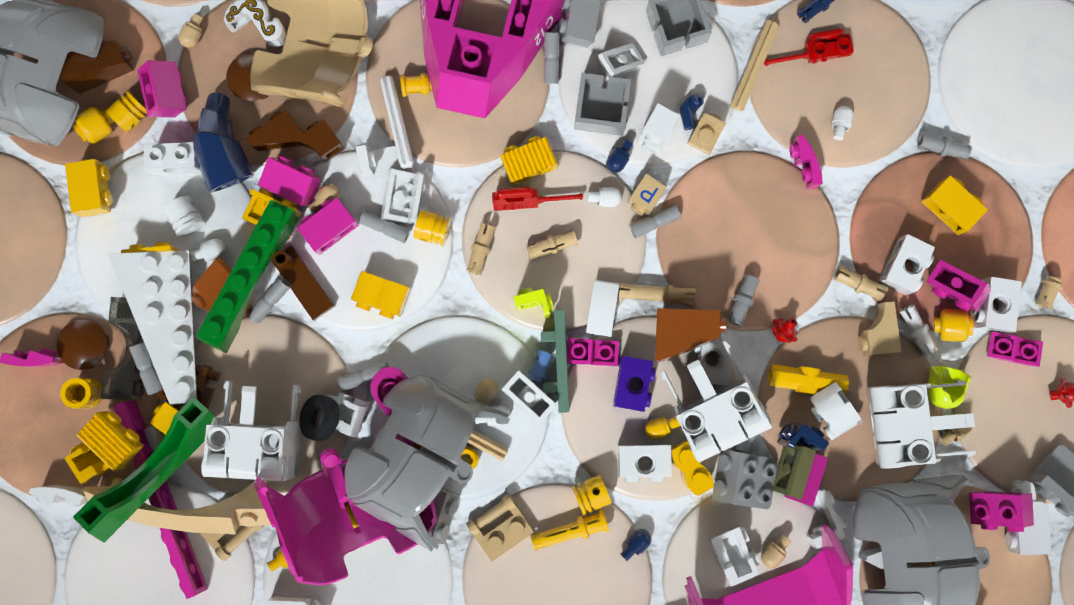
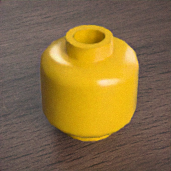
[72,106,113,144]
[934,309,974,342]

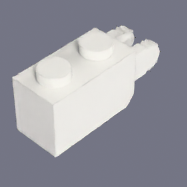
[1005,479,1052,555]

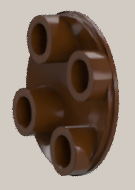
[226,53,268,101]
[57,320,109,370]

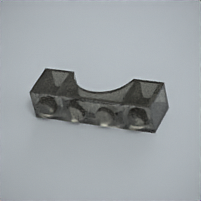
[101,297,145,401]

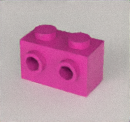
[137,60,187,118]
[258,155,322,206]
[297,198,359,255]
[926,260,991,312]
[969,491,1034,532]

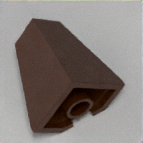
[58,41,134,94]

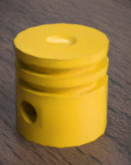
[105,90,147,133]
[414,210,451,247]
[60,378,103,409]
[572,475,612,515]

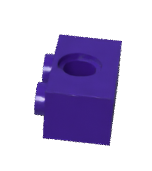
[613,356,656,412]

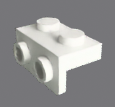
[381,168,426,224]

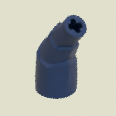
[193,93,254,193]

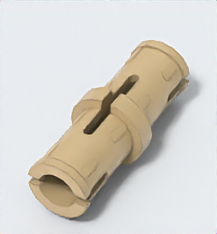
[466,223,495,275]
[526,229,578,260]
[834,266,888,301]

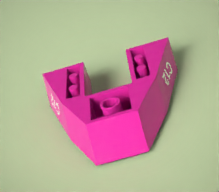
[420,0,563,119]

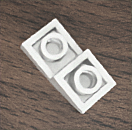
[586,280,620,337]
[29,485,88,507]

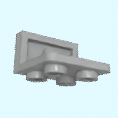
[1026,444,1074,517]
[712,450,778,509]

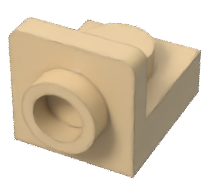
[687,113,726,155]

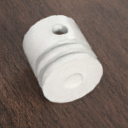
[163,196,205,237]

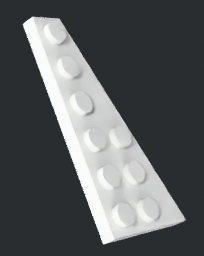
[108,250,197,404]

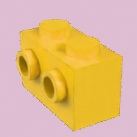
[65,159,113,217]
[921,175,988,235]

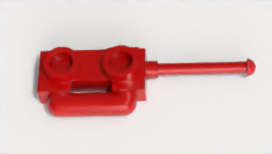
[764,28,854,66]
[492,187,584,211]

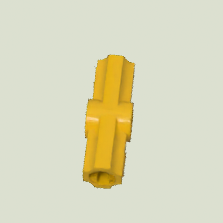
[767,364,849,396]

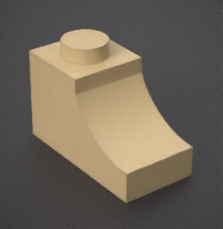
[858,301,902,356]

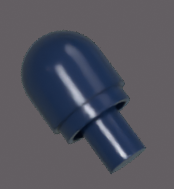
[606,139,633,173]
[620,529,652,561]

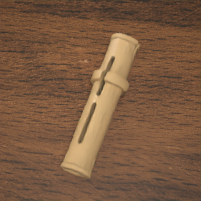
[619,283,696,305]

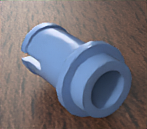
[527,350,553,384]

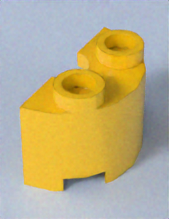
[64,443,111,484]

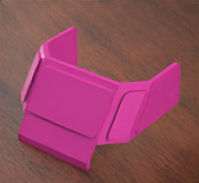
[684,525,853,605]

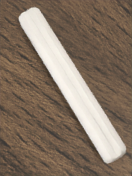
[380,76,414,168]

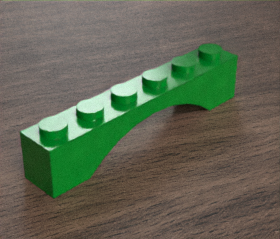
[196,199,299,353]
[73,397,215,543]

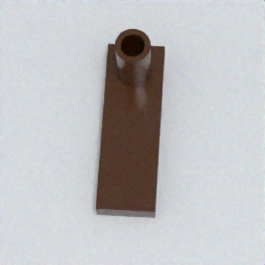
[271,245,335,321]

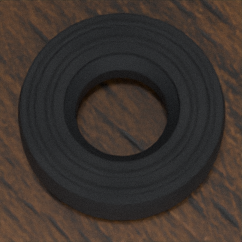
[299,394,339,441]

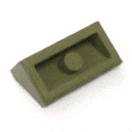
[773,444,816,499]

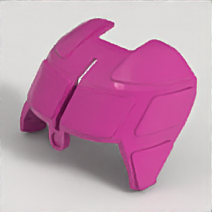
[253,434,438,585]

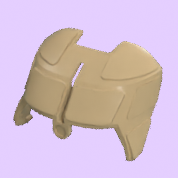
[250,0,373,107]

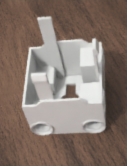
[661,341,772,462]
[866,380,976,469]
[201,381,302,481]

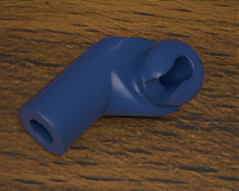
[680,94,704,131]

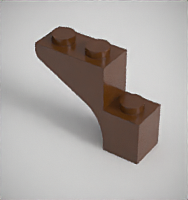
[245,110,345,163]

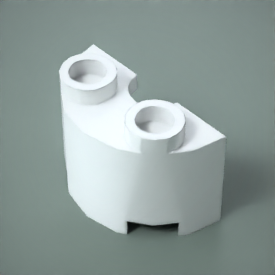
[810,382,863,440]
[318,392,370,437]
[710,527,759,587]

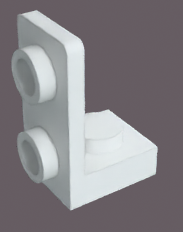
[356,145,413,177]
[807,487,846,549]

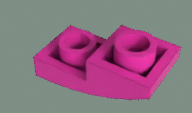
[789,135,823,189]
[987,332,1043,367]
[566,338,620,366]
[0,347,63,367]

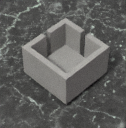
[646,0,712,56]
[574,73,632,136]

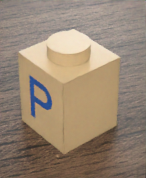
[628,174,667,216]

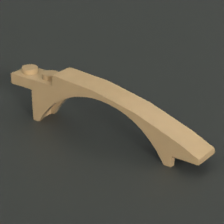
[83,478,272,534]

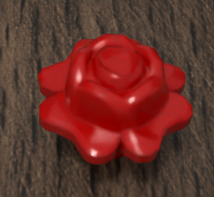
[772,317,798,343]
[1049,378,1074,408]

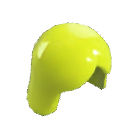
[927,365,971,409]

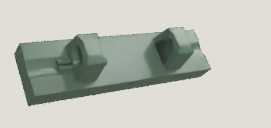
[541,310,569,413]

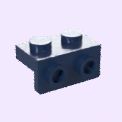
[777,423,829,451]

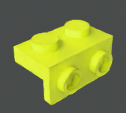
[513,288,554,319]

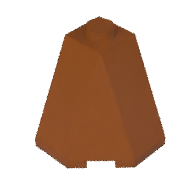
[655,308,727,362]

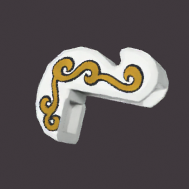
[224,0,287,47]

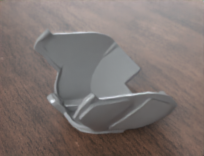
[0,0,103,146]
[345,375,510,552]
[853,475,990,605]

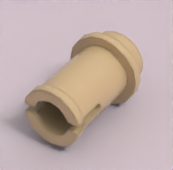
[1035,276,1063,309]

